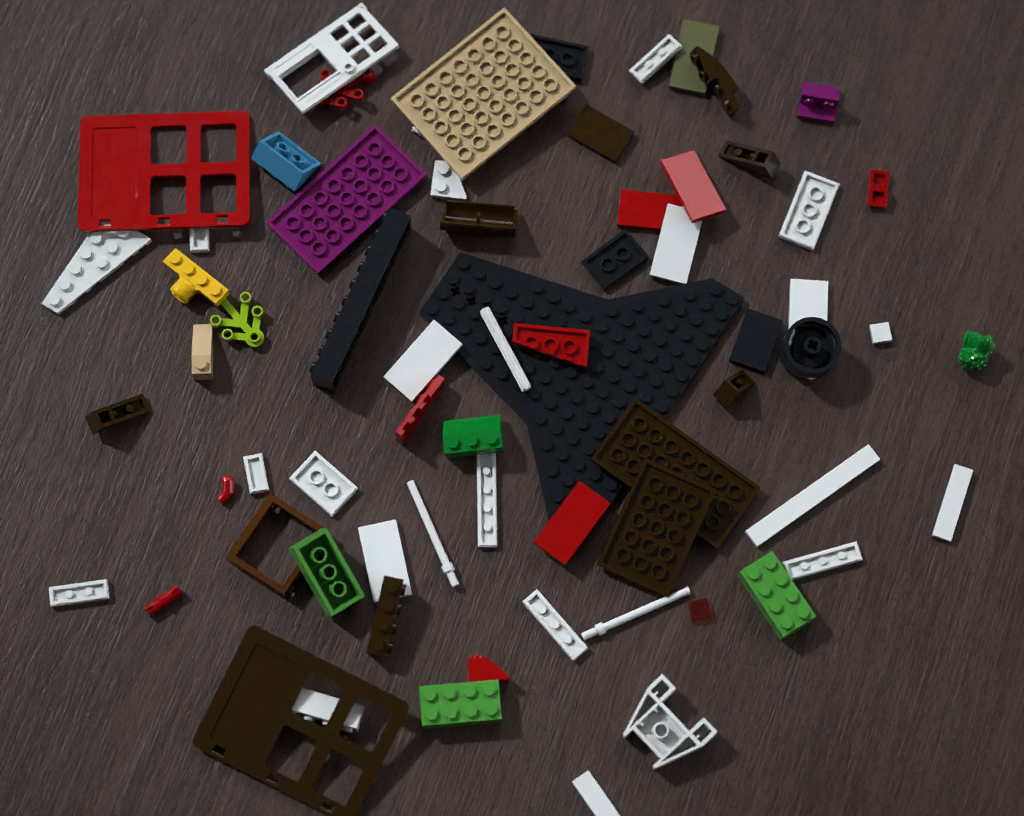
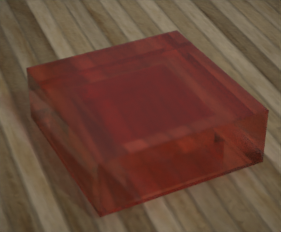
[688,598,711,622]

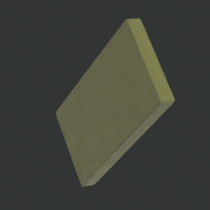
[669,19,719,95]

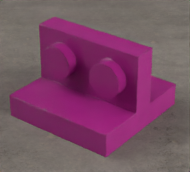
[797,81,840,124]

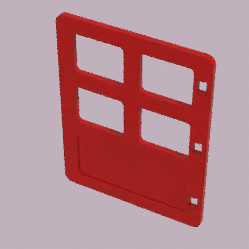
[78,111,250,232]

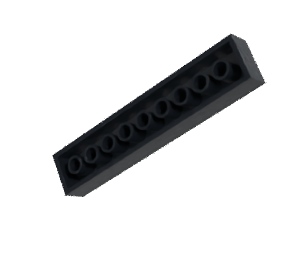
[309,207,412,394]

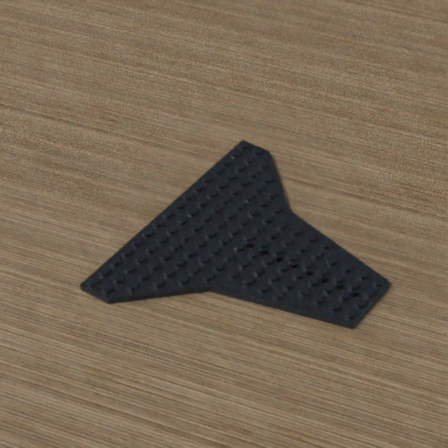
[419,252,744,548]

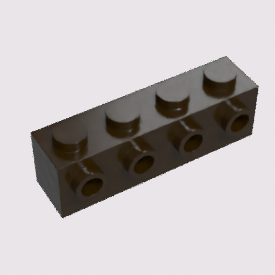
[366,575,406,658]

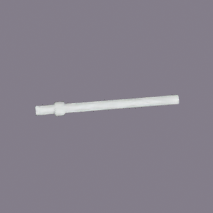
[407,480,459,587]
[581,587,691,640]

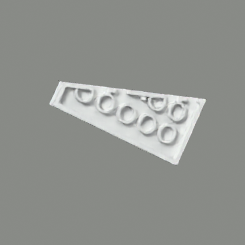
[42,221,152,315]

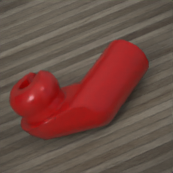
[216,475,235,505]

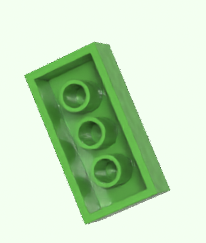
[288,528,365,616]
[738,551,816,641]
[419,680,502,729]

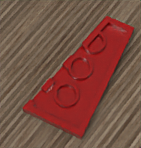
[512,323,590,369]
[395,375,445,445]

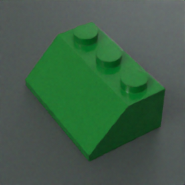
[443,415,504,459]

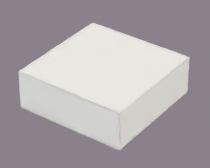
[869,322,892,344]

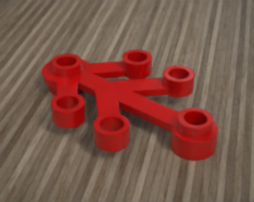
[314,68,375,110]

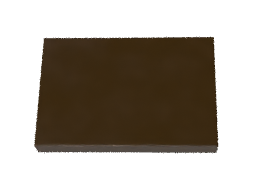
[567,104,634,163]

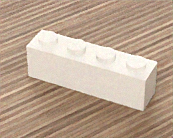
[292,688,365,733]

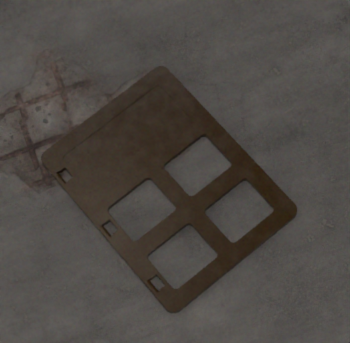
[193,626,409,816]

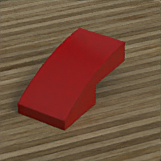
[867,169,889,208]

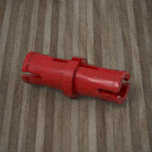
[144,585,183,617]

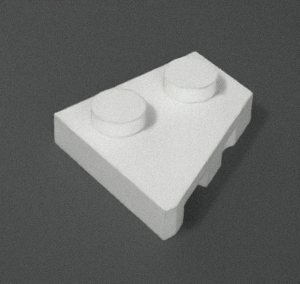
[430,160,467,201]

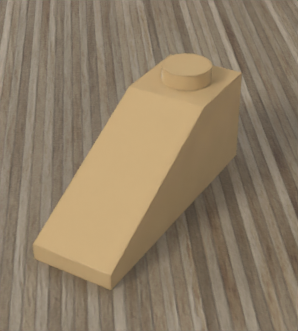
[191,324,213,380]

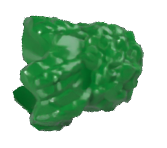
[958,330,995,372]

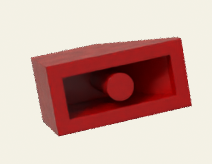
[468,655,509,683]

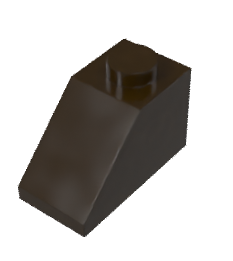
[713,370,756,408]

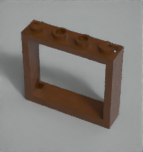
[226,493,324,598]

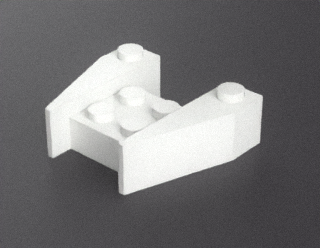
[623,674,717,770]

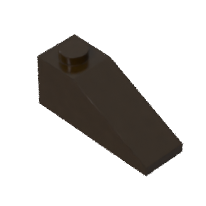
[719,140,781,179]
[85,394,150,434]

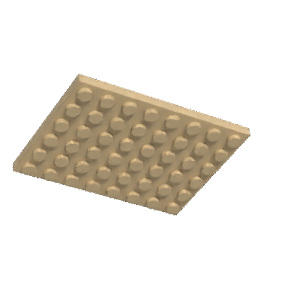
[390,7,576,180]

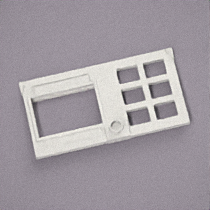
[264,3,399,114]

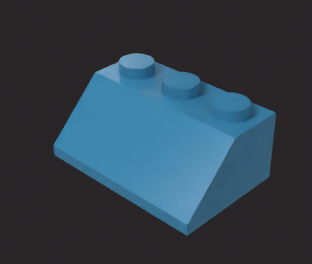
[251,131,322,191]

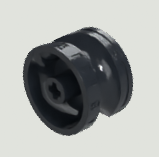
[779,317,841,380]

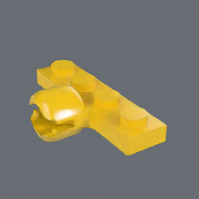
[163,248,230,307]

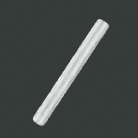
[480,307,531,392]

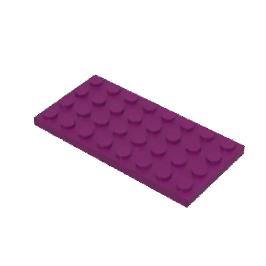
[266,124,427,276]

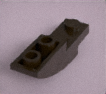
[690,46,740,116]

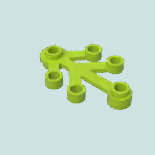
[210,292,264,348]

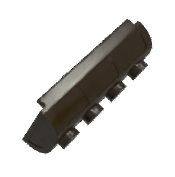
[440,200,518,237]

